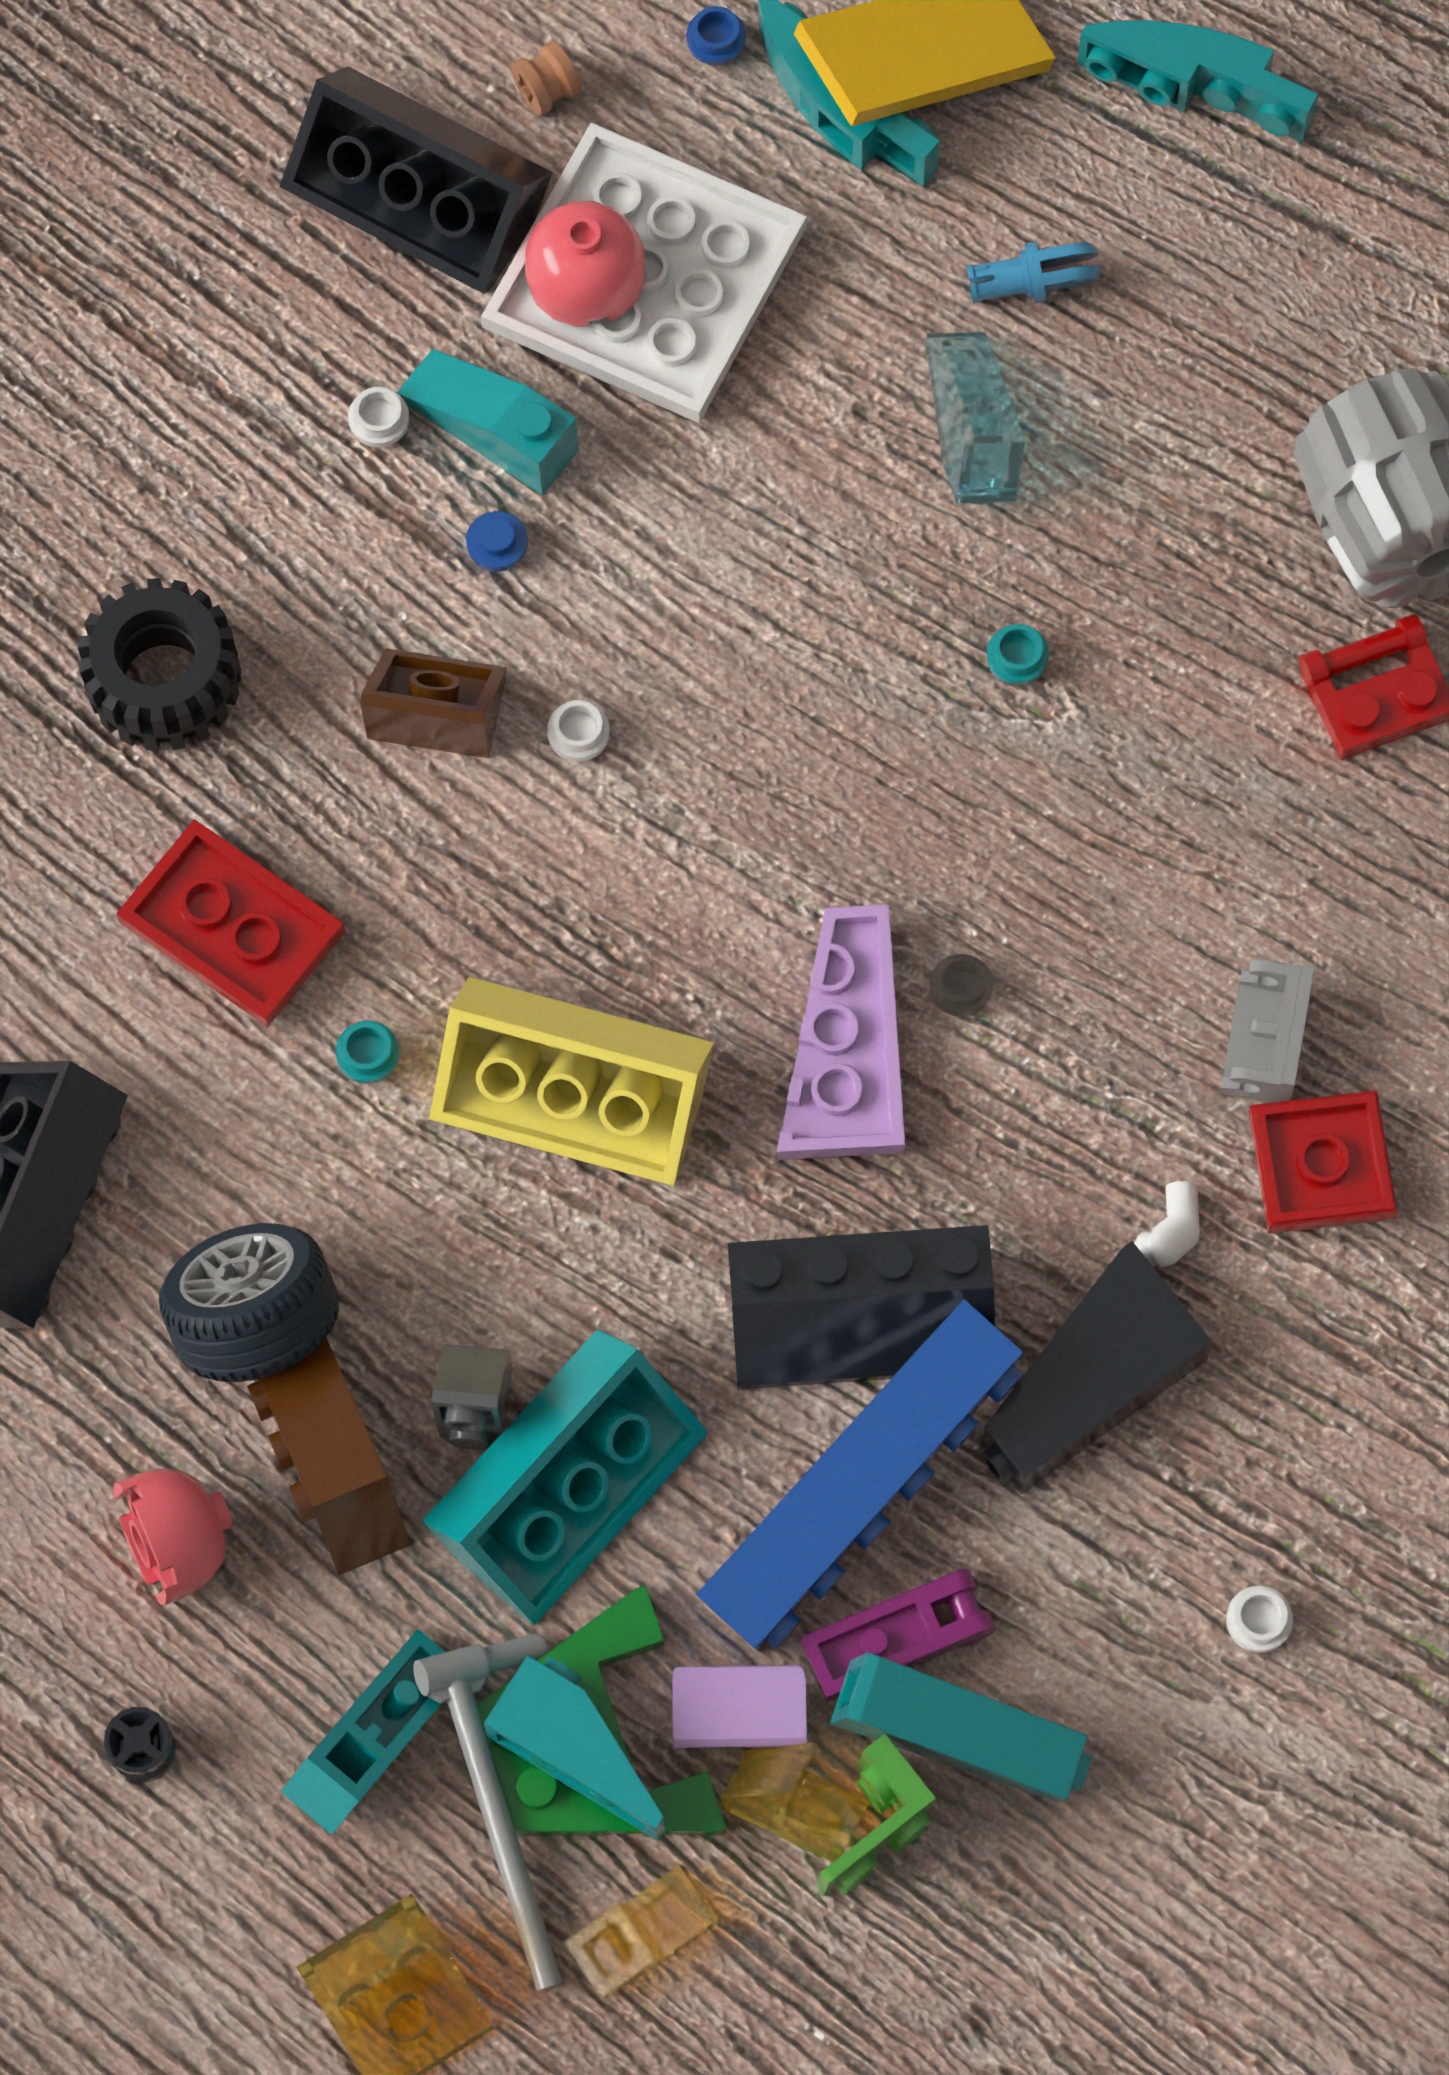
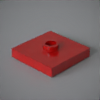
[1248,1090,1398,1234]

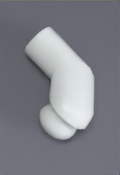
[1134,1181,1200,1267]

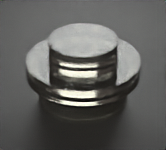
[929,954,993,1017]

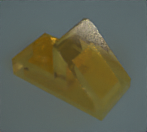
[718,1743,870,1862]

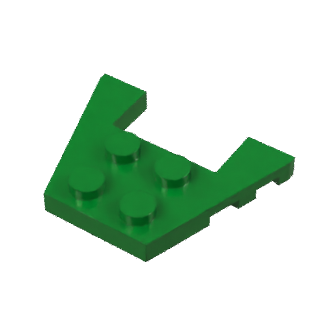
[476,1585,727,1836]

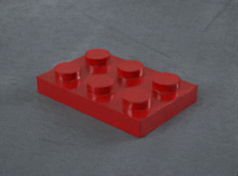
[116,819,346,1028]

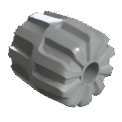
[1294,368,1449,608]

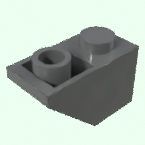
[431,1344,513,1449]

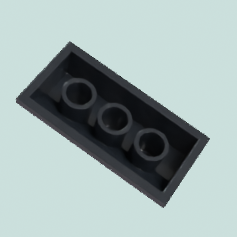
[279,66,553,294]
[0,1061,128,1329]
[728,1225,995,1390]

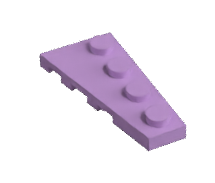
[776,904,905,1160]

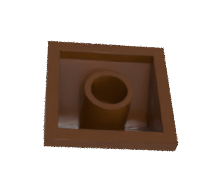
[360,648,507,758]

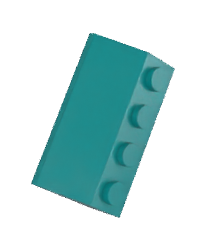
[422,1329,709,1626]

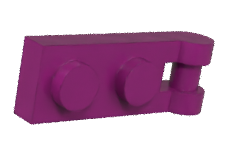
[800,1568,996,1703]

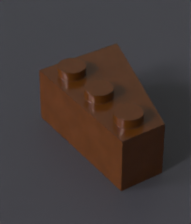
[247,1337,412,1575]

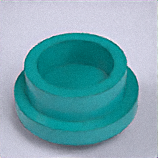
[987,624,1049,685]
[335,1021,400,1084]

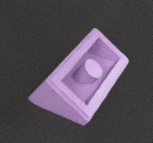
[672,1665,807,1748]

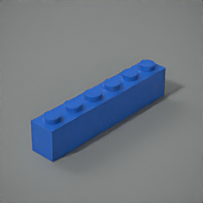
[696,1299,1024,1652]

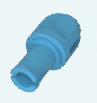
[967,241,1101,304]

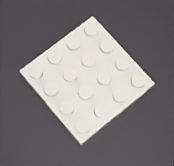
[481,123,807,424]

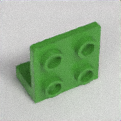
[815,1733,936,1896]

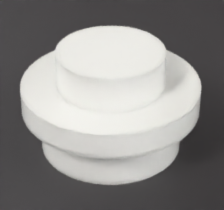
[348,387,410,447]
[547,700,610,762]
[1226,1586,1293,1653]

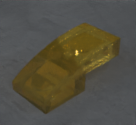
[564,1864,721,1999]

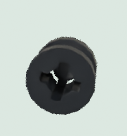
[104,1707,176,1783]

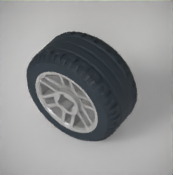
[159,1223,339,1382]

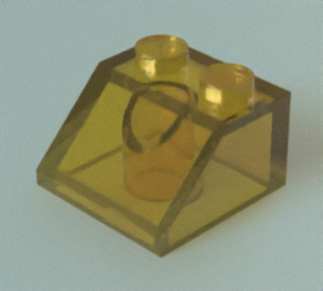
[296,1894,494,2075]

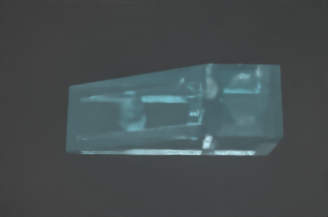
[925,332,1025,505]

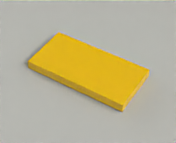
[794,0,1056,127]

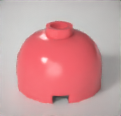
[525,201,646,327]
[113,1469,233,1605]

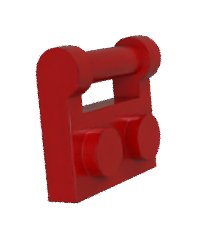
[1298,614,1449,760]

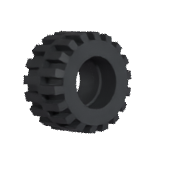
[77,578,241,751]

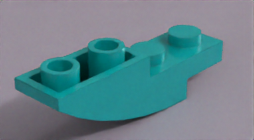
[758,0,940,187]
[1078,20,1318,142]

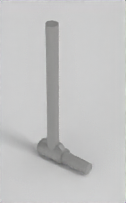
[413,1633,563,1992]

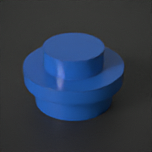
[686,6,746,65]
[466,511,528,572]

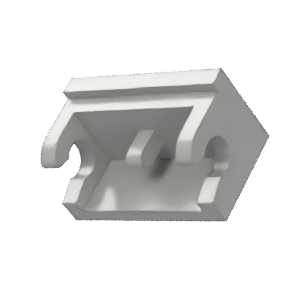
[1220,959,1315,1103]

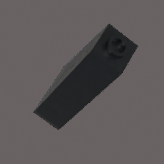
[981,1241,1212,1495]

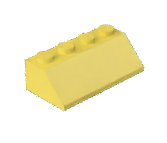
[429,976,714,1186]

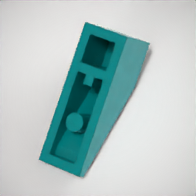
[396,349,579,496]
[281,1629,446,1835]
[484,1655,665,1841]

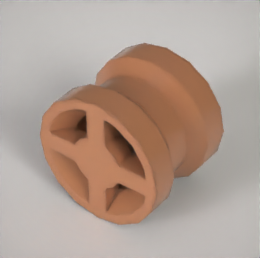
[510,40,582,117]

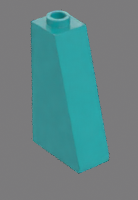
[830,1652,1091,1802]

